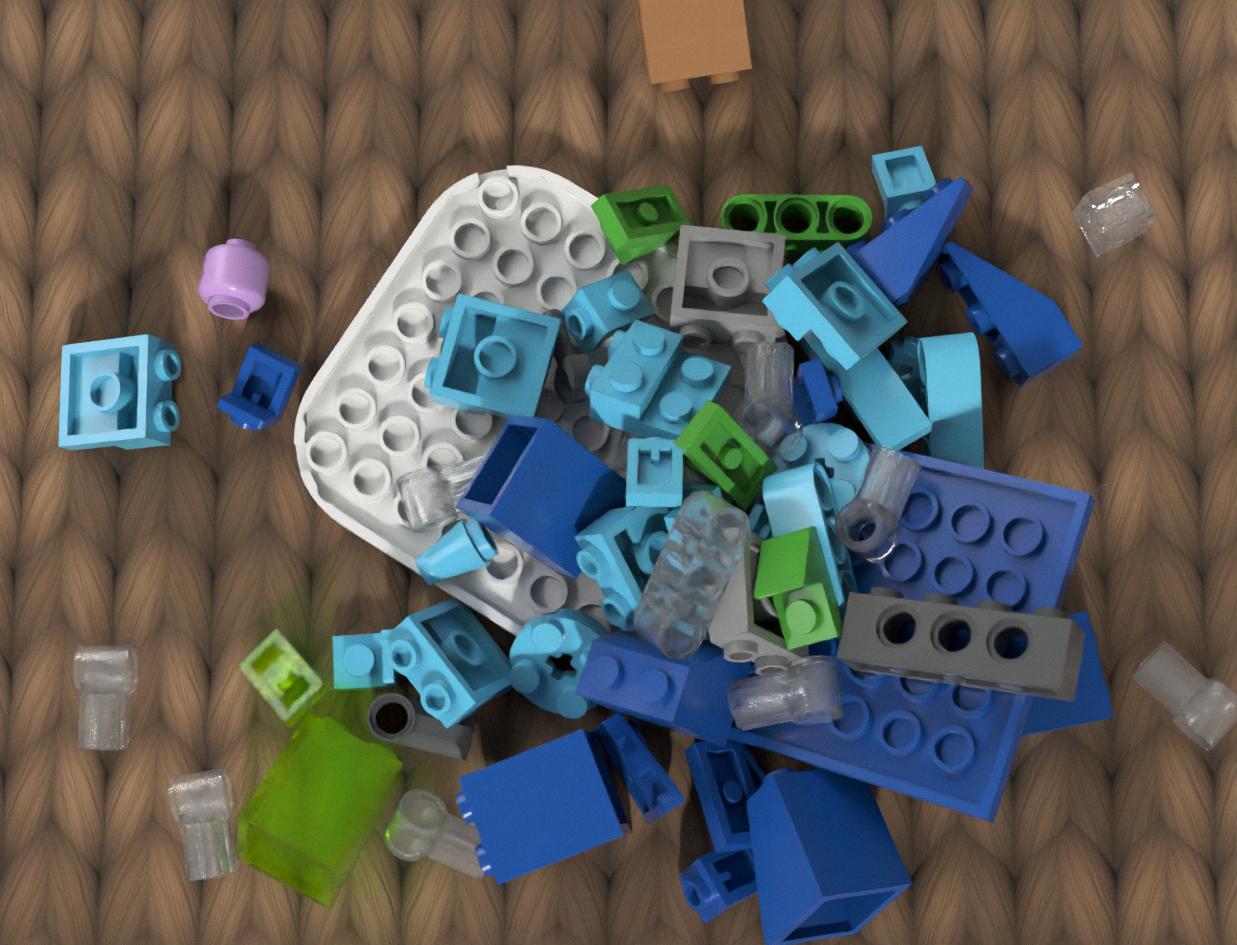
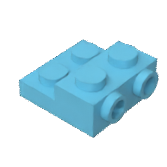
[762,242,908,371]
[424,293,562,418]
[585,319,732,440]
[58,334,181,451]
[574,497,719,631]
[380,597,513,729]

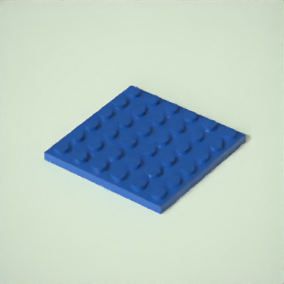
[728,442,1096,823]

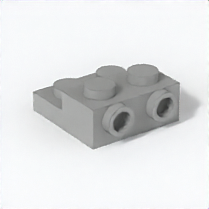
[669,225,786,354]
[706,526,809,676]

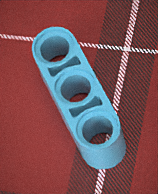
[917,332,985,469]
[762,462,859,622]

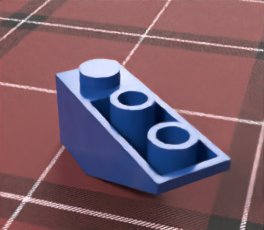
[846,177,974,309]
[937,241,1083,388]

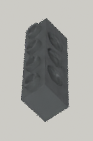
[837,587,1085,702]

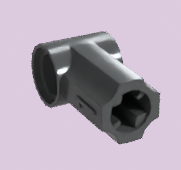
[367,693,478,761]

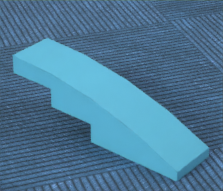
[798,332,932,458]

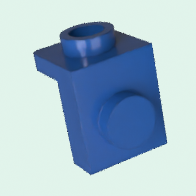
[217,343,303,430]
[768,358,843,435]

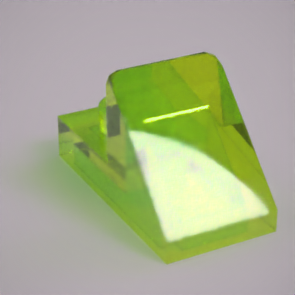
[238,629,334,728]

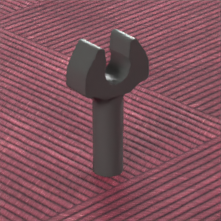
[542,309,592,405]

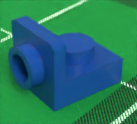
[679,849,758,924]

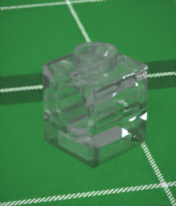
[1072,172,1156,257]

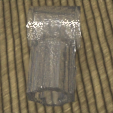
[733,341,803,455]
[834,447,921,563]
[396,454,487,533]
[1131,641,1237,751]
[73,645,139,751]
[728,656,844,731]
[168,767,238,882]
[384,789,484,881]

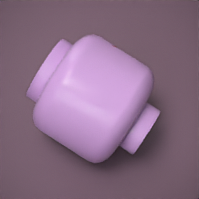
[198,239,271,320]

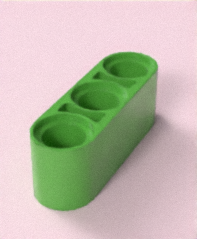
[720,194,872,255]

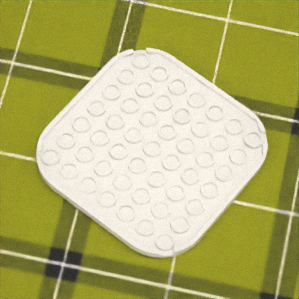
[294,165,793,655]

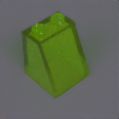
[236,712,403,910]

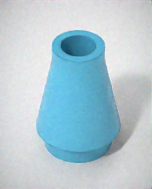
[415,518,499,586]

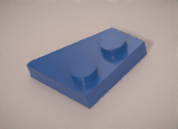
[593,712,686,825]
[684,739,768,853]

